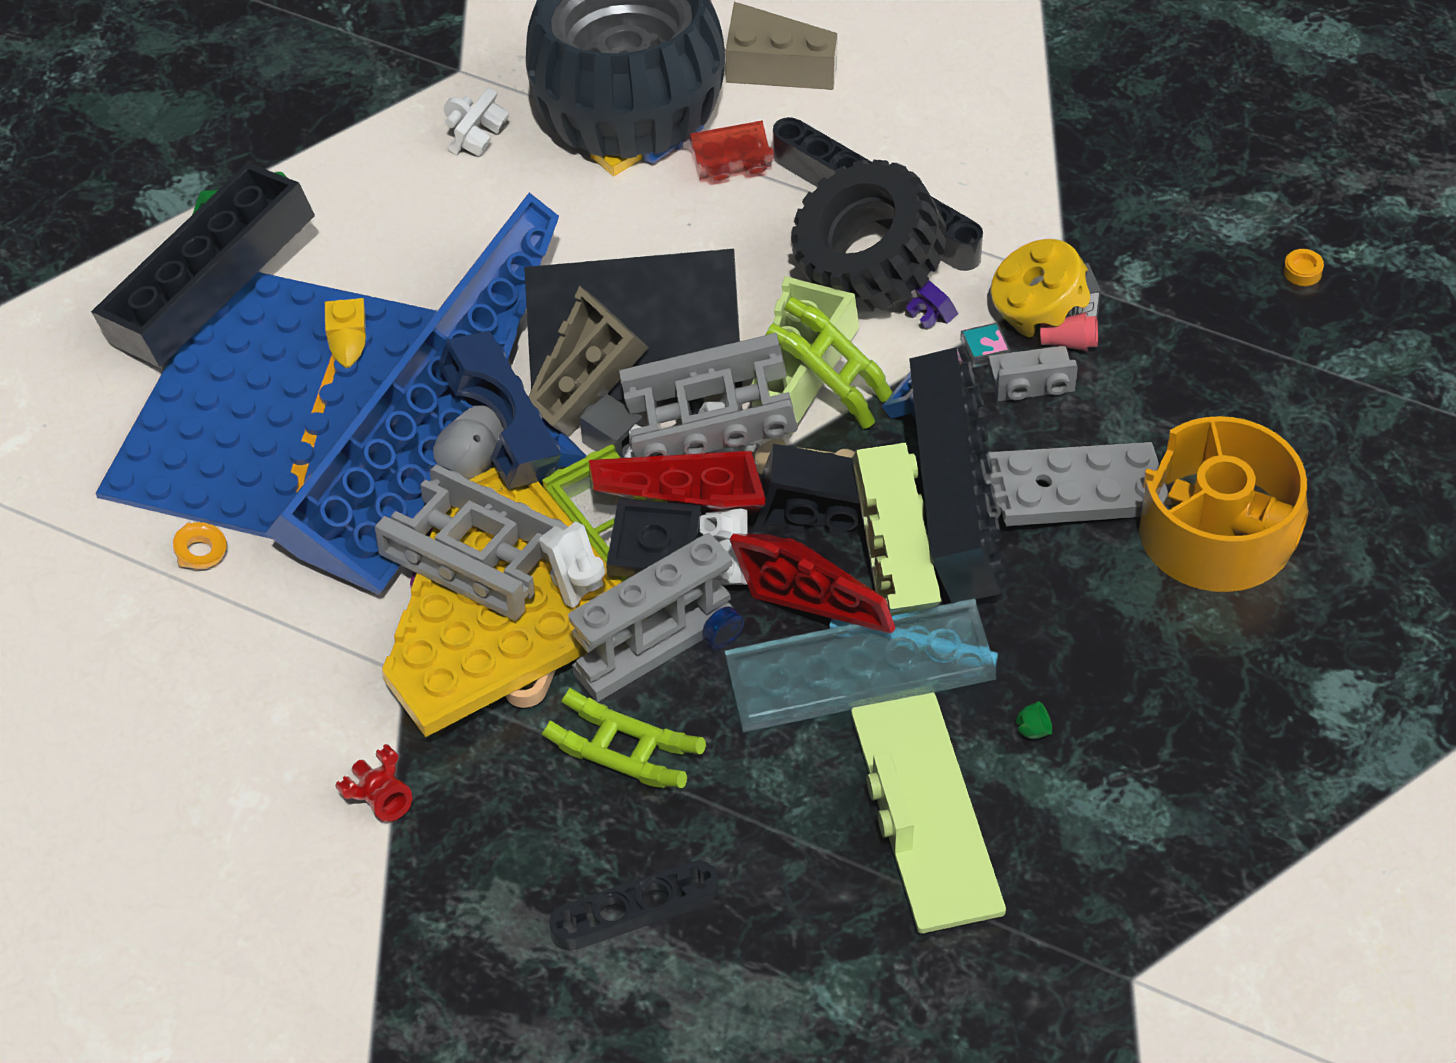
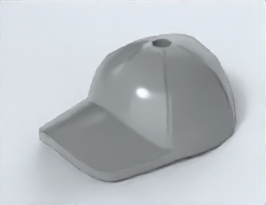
[433,406,504,480]

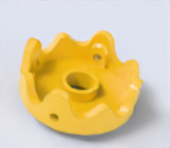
[990,239,1090,337]

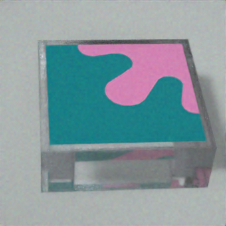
[960,322,1010,368]

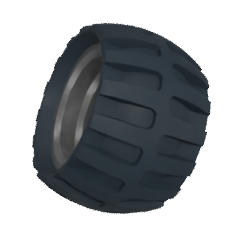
[526,0,725,158]

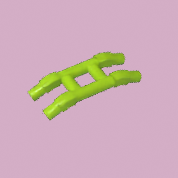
[765,296,893,429]
[541,687,706,788]

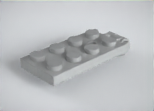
[987,442,1172,526]

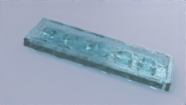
[725,599,996,732]

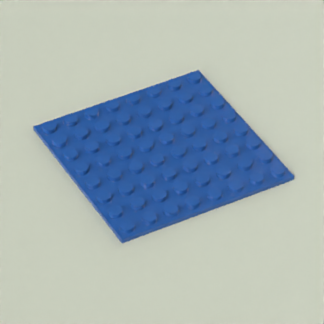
[96,272,437,569]

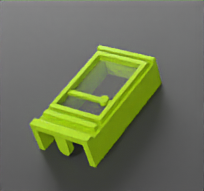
[543,444,636,582]

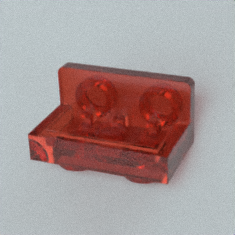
[690,120,774,182]

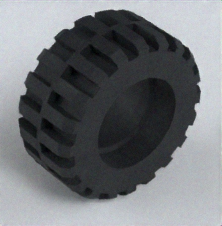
[791,159,946,312]

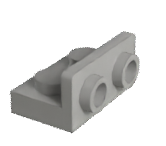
[988,346,1078,401]

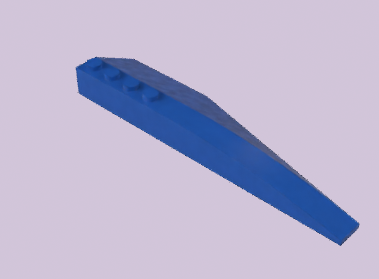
[266,192,559,595]

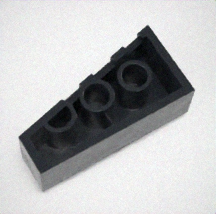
[752,443,927,534]

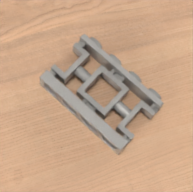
[619,333,798,457]
[375,465,568,621]
[568,533,736,702]

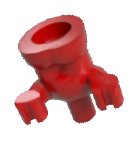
[335,744,413,822]

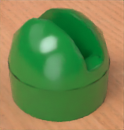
[1016,701,1052,739]

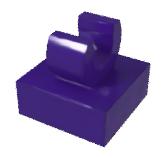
[906,281,959,329]

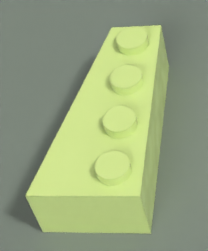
[751,276,859,434]
[852,443,941,619]

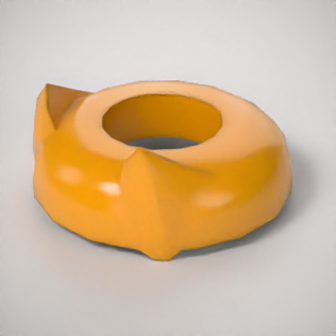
[173,522,227,569]

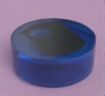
[702,606,745,649]

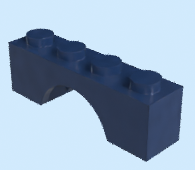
[438,331,561,489]

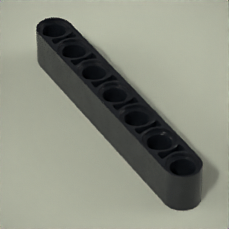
[772,117,983,271]

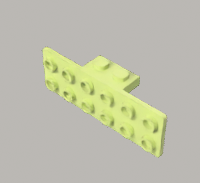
[851,692,1006,933]

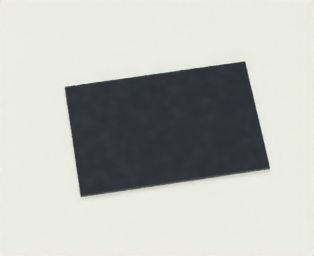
[524,248,743,401]

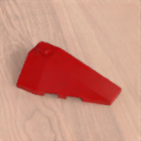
[588,451,765,515]
[729,533,896,634]

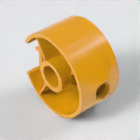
[1139,416,1309,592]

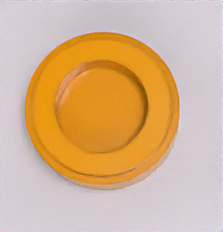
[1283,249,1324,286]

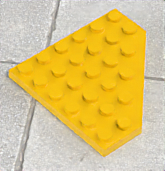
[382,467,647,737]

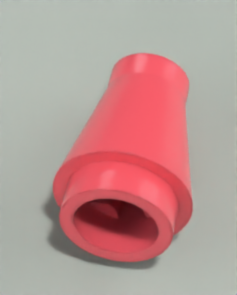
[1040,312,1098,351]

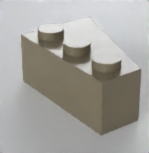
[725,1,838,90]
[528,286,649,436]

